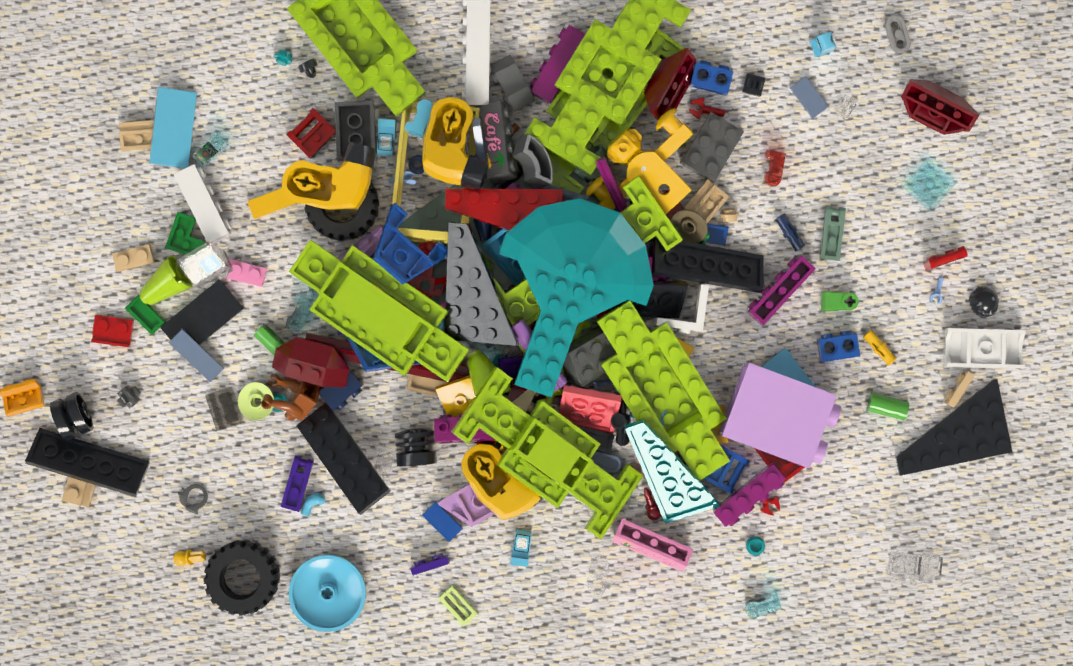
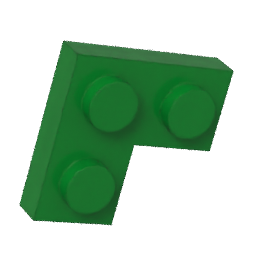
[165,212,208,260]

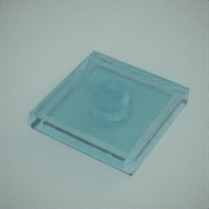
[901,158,956,212]

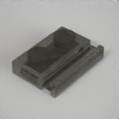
[205,387,244,431]

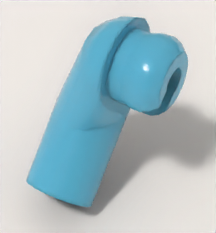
[301,493,326,516]

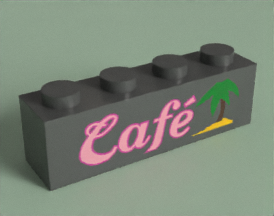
[480,101,518,183]

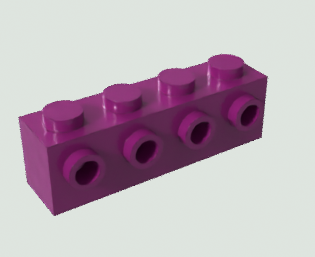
[747,256,816,326]
[434,413,495,444]
[713,462,786,527]

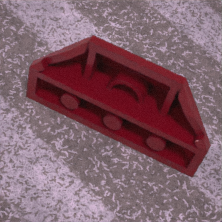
[644,48,697,121]
[901,79,980,135]
[272,337,350,387]

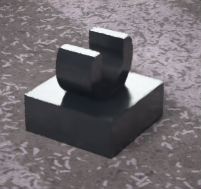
[742,73,765,97]

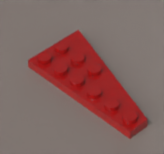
[445,189,563,230]

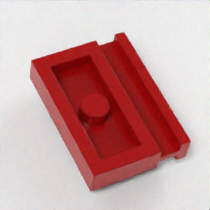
[91,315,134,348]

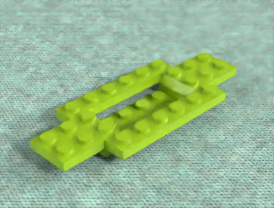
[286,0,426,117]
[289,240,470,382]
[596,300,730,481]

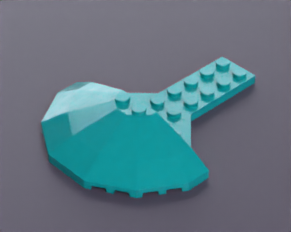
[499,198,654,397]

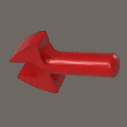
[689,98,725,119]
[760,496,780,516]

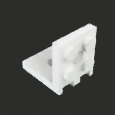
[654,284,709,334]

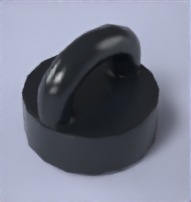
[298,58,318,78]

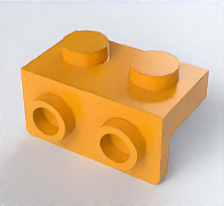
[0,379,45,417]

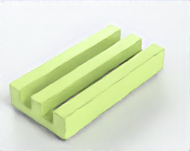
[438,584,478,626]

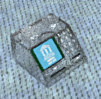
[177,241,234,289]

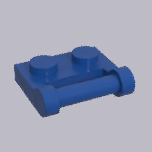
[703,445,750,494]

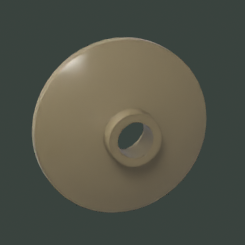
[671,209,708,243]

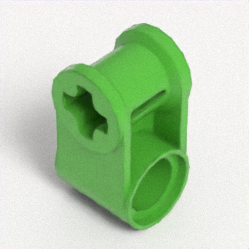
[821,292,859,311]

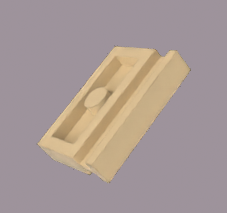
[118,120,154,151]
[683,179,729,223]
[62,477,96,508]

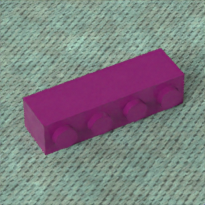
[529,25,585,105]

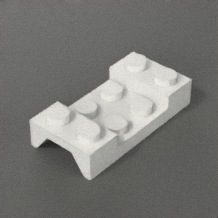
[944,328,1025,369]

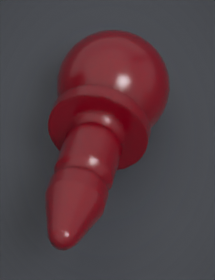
[644,487,661,521]

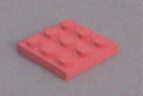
[558,385,622,434]

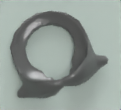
[178,484,208,515]

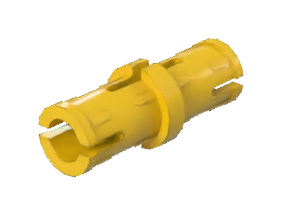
[863,329,897,366]

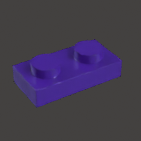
[498,356,524,377]
[410,553,450,576]

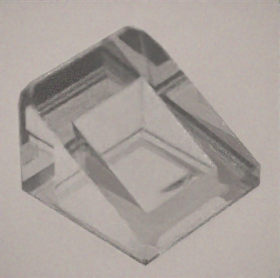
[501,345,525,358]

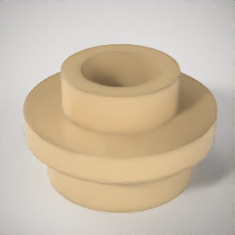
[720,208,739,222]

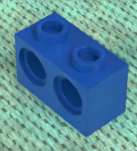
[689,60,734,96]
[816,330,860,362]

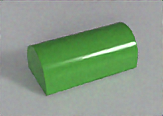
[254,325,285,355]
[866,392,909,420]

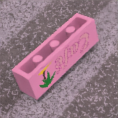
[612,519,693,572]

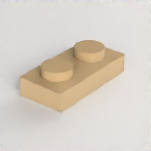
[112,244,155,272]
[944,371,975,408]

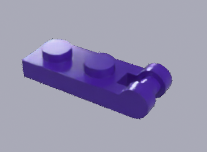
[281,455,314,512]

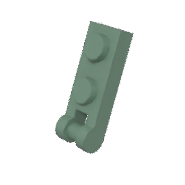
[819,206,846,261]

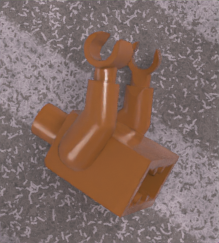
[261,373,321,421]

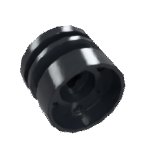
[394,428,437,467]

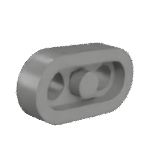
[885,15,911,54]

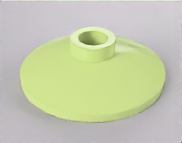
[238,382,274,421]

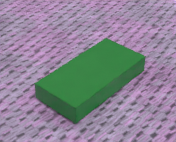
[125,295,166,335]

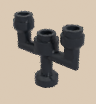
[610,398,631,446]

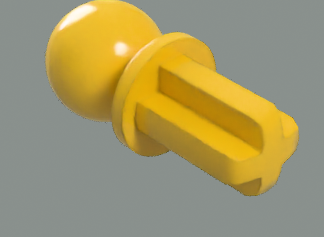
[173,550,207,566]

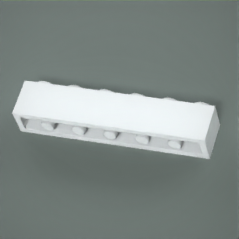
[462,0,491,107]

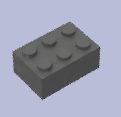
[334,101,377,162]
[680,112,744,183]
[563,325,616,387]

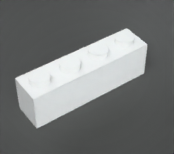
[174,164,232,244]

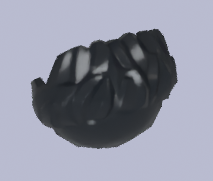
[969,286,999,317]

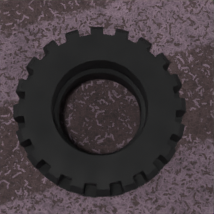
[304,166,379,241]
[203,540,280,616]

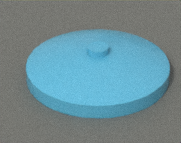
[289,554,366,632]

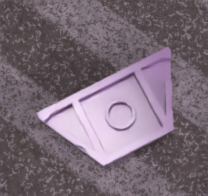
[437,484,494,527]

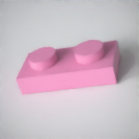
[225,259,267,287]

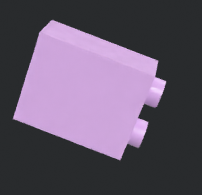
[718,363,841,468]

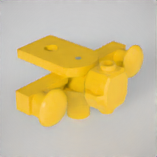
[586,109,693,215]

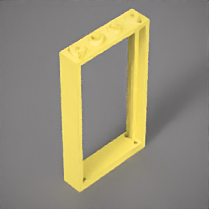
[392,101,480,245]

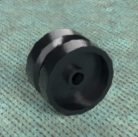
[50,392,94,441]

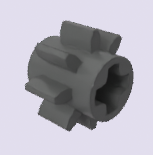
[117,385,141,409]

